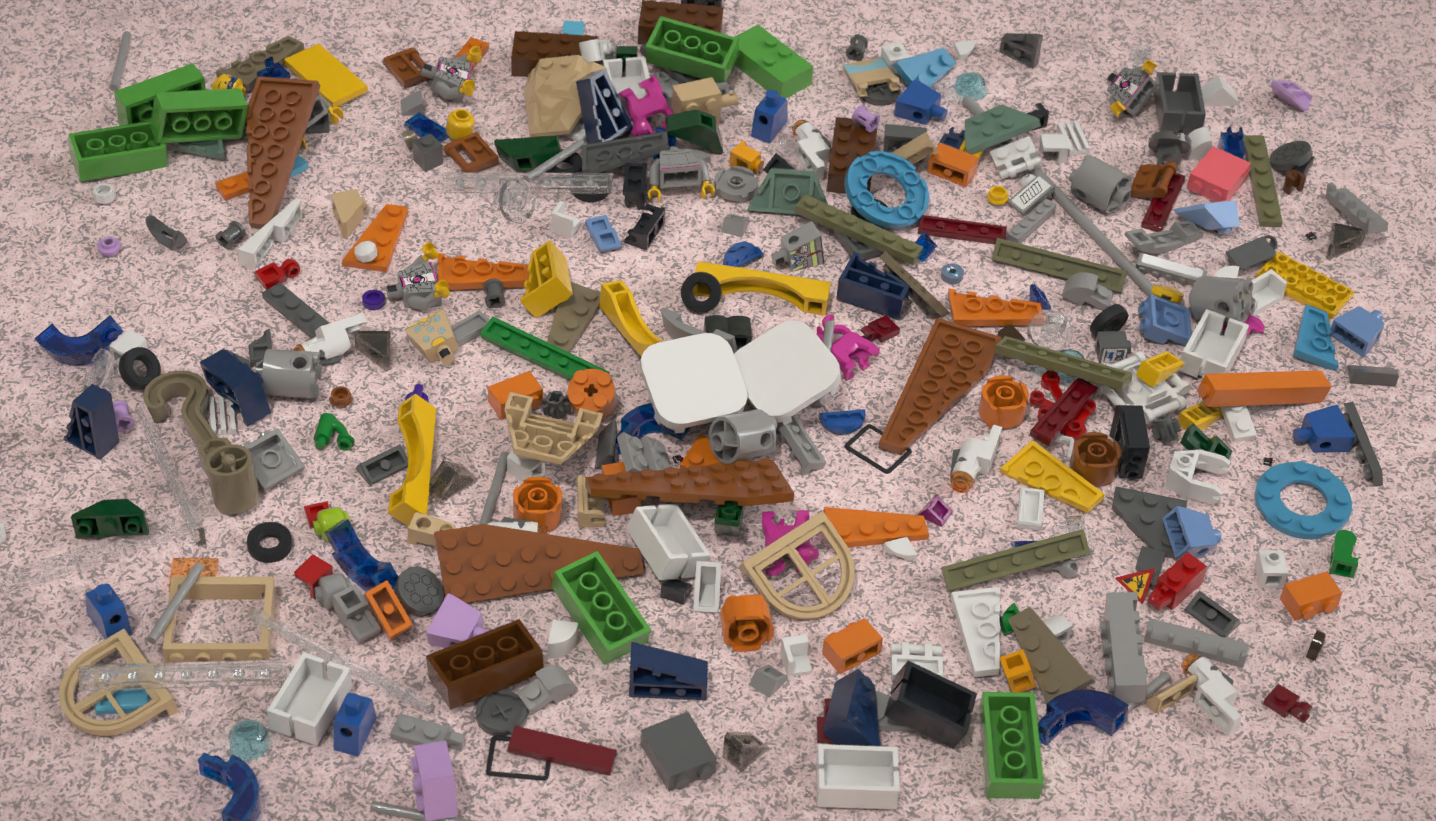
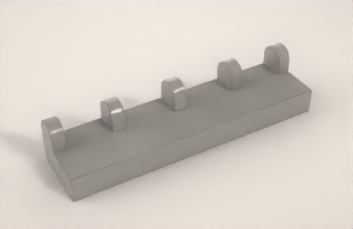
[1326,182,1388,234]
[777,415,827,476]
[1144,618,1248,668]

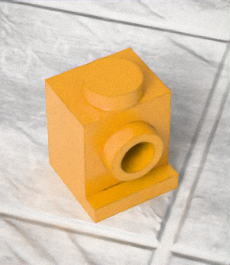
[729,140,764,174]
[999,649,1037,692]

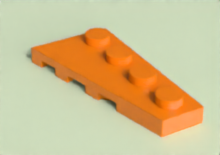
[437,253,529,290]
[947,288,1044,326]

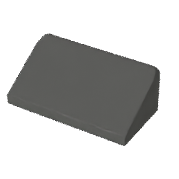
[1225,236,1276,271]
[1347,365,1399,387]
[595,420,617,470]
[355,444,408,486]
[1184,591,1241,638]

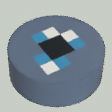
[941,263,964,284]

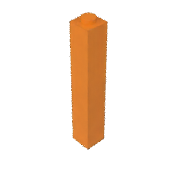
[1197,370,1332,407]

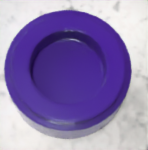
[362,290,385,310]

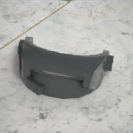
[145,215,187,250]

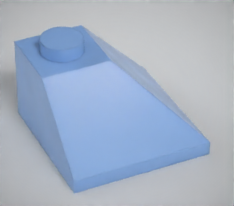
[1174,200,1240,233]

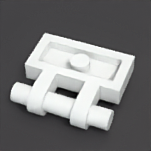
[990,136,1042,179]
[890,642,943,681]

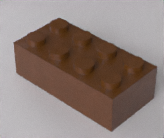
[638,0,724,45]
[511,31,598,77]
[826,117,878,194]
[426,619,544,710]

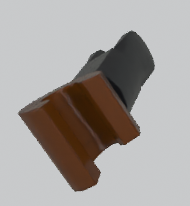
[1283,156,1315,195]

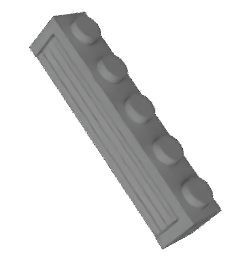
[1006,199,1057,244]
[1136,252,1208,287]

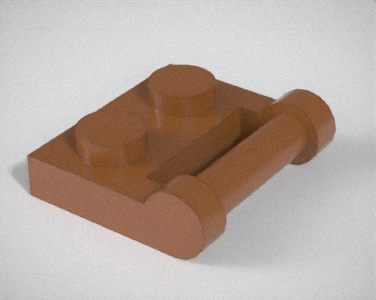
[383,47,432,88]
[443,132,499,178]
[1130,161,1178,198]

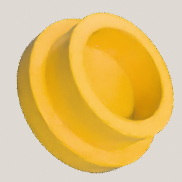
[987,186,1009,205]

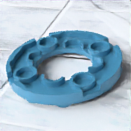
[845,151,929,229]
[1254,461,1352,540]

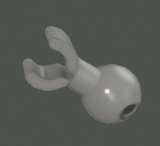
[1039,559,1079,578]

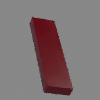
[1141,173,1186,232]
[917,215,1007,245]
[1029,377,1098,447]
[507,726,617,776]

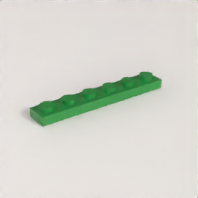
[480,316,610,381]

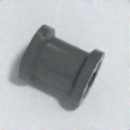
[846,34,868,61]
[216,221,246,250]
[483,279,505,308]

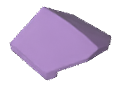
[1271,80,1312,111]

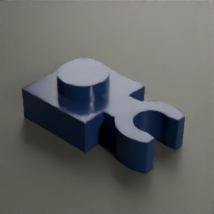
[938,127,965,150]

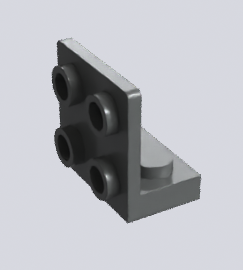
[883,124,927,159]

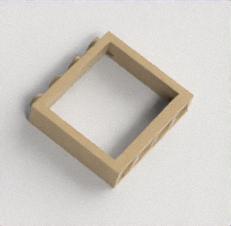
[162,577,276,666]

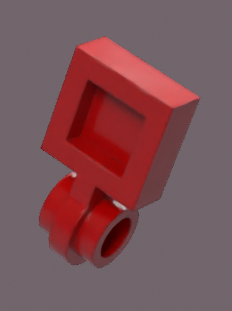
[254,259,300,290]

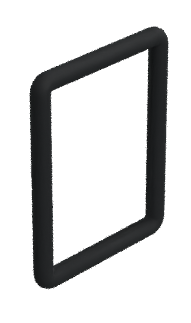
[844,424,912,474]
[486,735,551,781]

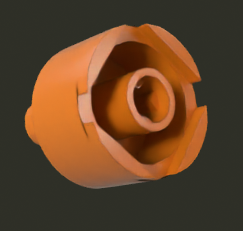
[567,369,617,422]
[978,375,1029,429]
[513,476,562,533]
[719,594,774,652]

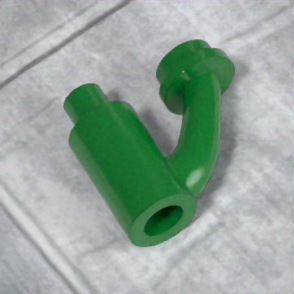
[313,413,355,450]

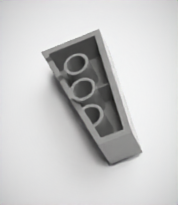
[1099,592,1147,703]

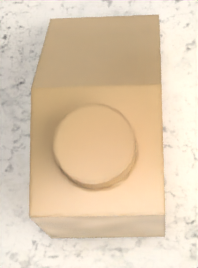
[331,189,366,238]

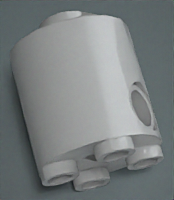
[1069,154,1132,214]
[1189,276,1255,323]
[255,349,322,398]
[709,409,777,464]

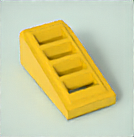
[1136,351,1185,387]
[1178,401,1223,431]

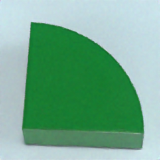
[1000,603,1020,636]

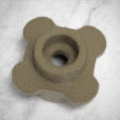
[401,126,418,149]

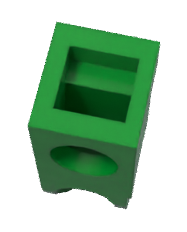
[1329,530,1359,578]

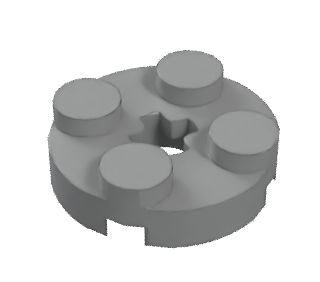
[714,166,758,203]

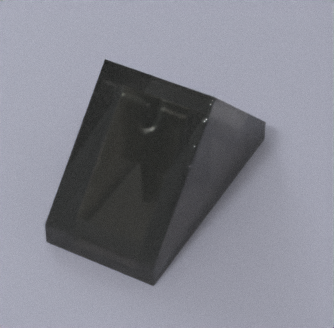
[1326,223,1366,260]
[354,331,392,372]
[429,460,478,504]
[722,732,769,773]

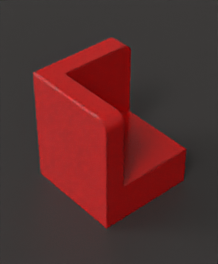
[294,554,333,599]

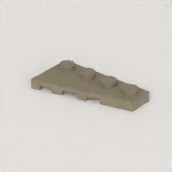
[216,36,304,92]
[879,251,949,318]
[547,282,600,353]
[1008,607,1095,706]

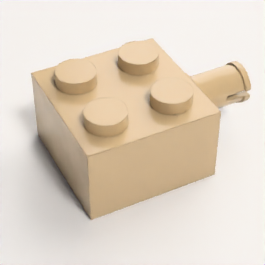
[671,77,739,125]

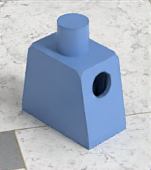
[1330,307,1385,358]
[1162,506,1222,559]

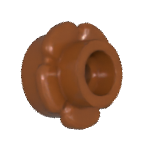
[329,386,353,408]

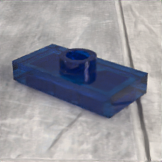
[404,112,449,143]

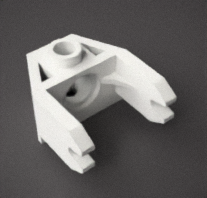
[1165,450,1231,504]

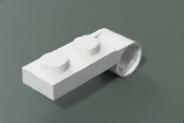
[579,39,615,63]
[1220,406,1257,442]

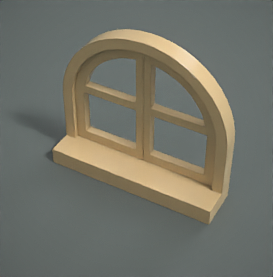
[738,511,855,620]
[59,629,179,736]

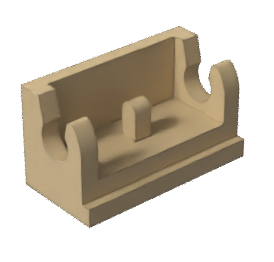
[892,132,938,165]
[577,475,605,527]

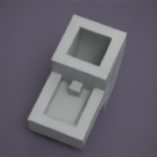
[1062,272,1113,311]
[333,584,381,644]
[516,665,578,715]

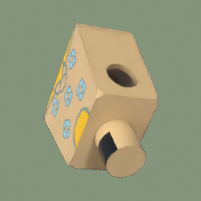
[405,308,459,365]

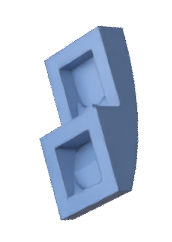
[585,215,622,253]

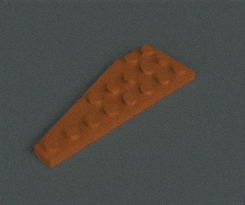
[878,318,1002,455]

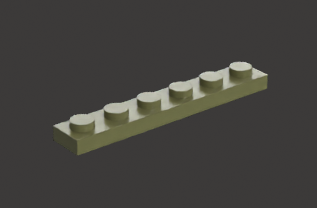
[1242,135,1283,227]
[795,194,923,265]
[992,238,1127,293]
[995,336,1132,390]
[941,529,1091,592]

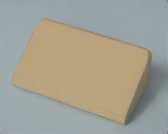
[1144,674,1198,714]

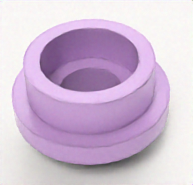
[97,237,121,257]

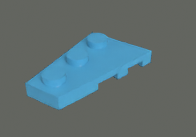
[892,47,957,87]
[1293,304,1339,371]

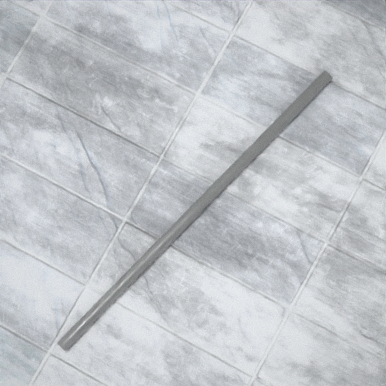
[962,95,1167,300]

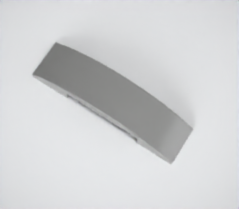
[1124,220,1203,254]
[661,307,737,353]

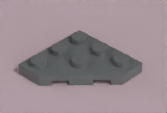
[1112,486,1187,560]

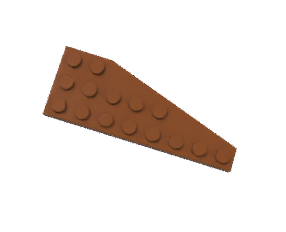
[246,76,320,229]
[585,458,794,506]
[434,524,644,604]

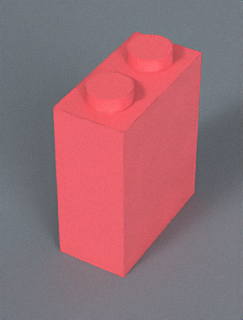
[1186,146,1251,202]

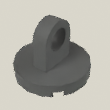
[1148,131,1192,166]

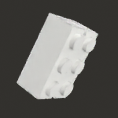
[603,57,655,119]
[1178,309,1249,380]
[626,504,711,580]
[267,652,352,746]
[816,744,900,810]

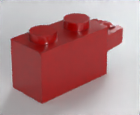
[1147,552,1207,611]

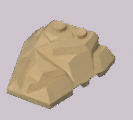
[524,55,607,137]
[505,392,603,466]

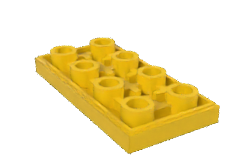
[284,43,368,108]
[1254,251,1355,320]

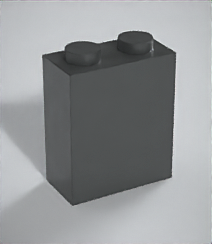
[640,712,717,792]

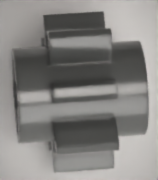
[542,391,571,419]
[1151,414,1182,443]

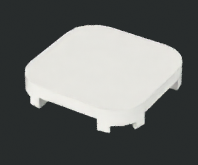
[734,320,842,425]
[639,333,748,433]

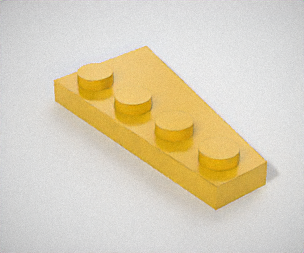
[1000,440,1104,513]

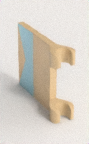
[842,57,899,97]

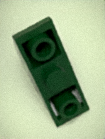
[665,109,723,155]
[494,135,562,172]
[71,499,150,538]
[714,501,745,537]

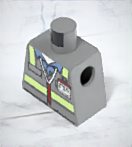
[771,221,825,272]

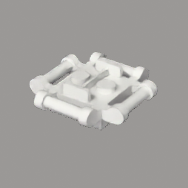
[1096,351,1191,424]

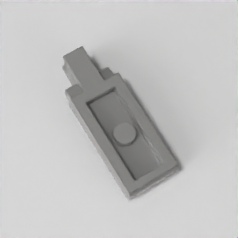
[390,713,465,752]

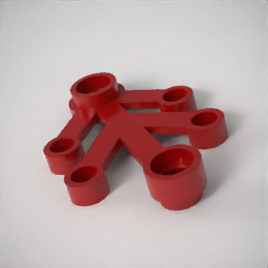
[1029,371,1096,441]

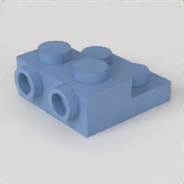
[1138,294,1192,346]

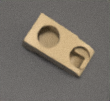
[407,512,456,548]

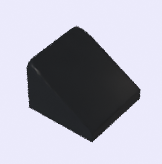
[660,579,693,605]

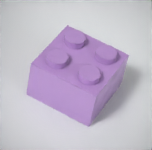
[410,741,458,821]

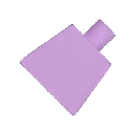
[426,593,489,648]

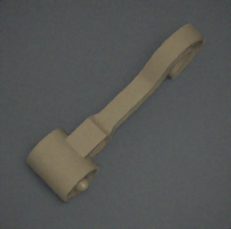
[143,371,260,514]

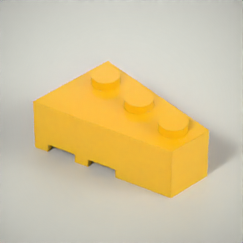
[520,240,573,318]

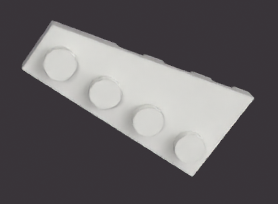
[951,587,1000,677]

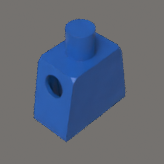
[894,79,948,125]
[751,90,788,144]
[1293,405,1355,453]
[85,583,133,639]
[334,693,377,757]

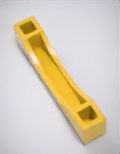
[693,261,831,316]
[599,280,665,357]
[388,394,436,527]

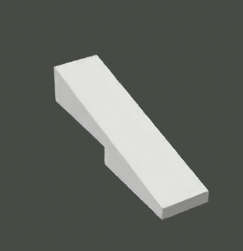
[237,198,303,269]

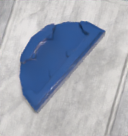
[723,241,764,267]
[819,409,865,434]

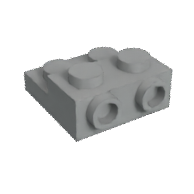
[241,428,305,493]
[617,432,671,473]

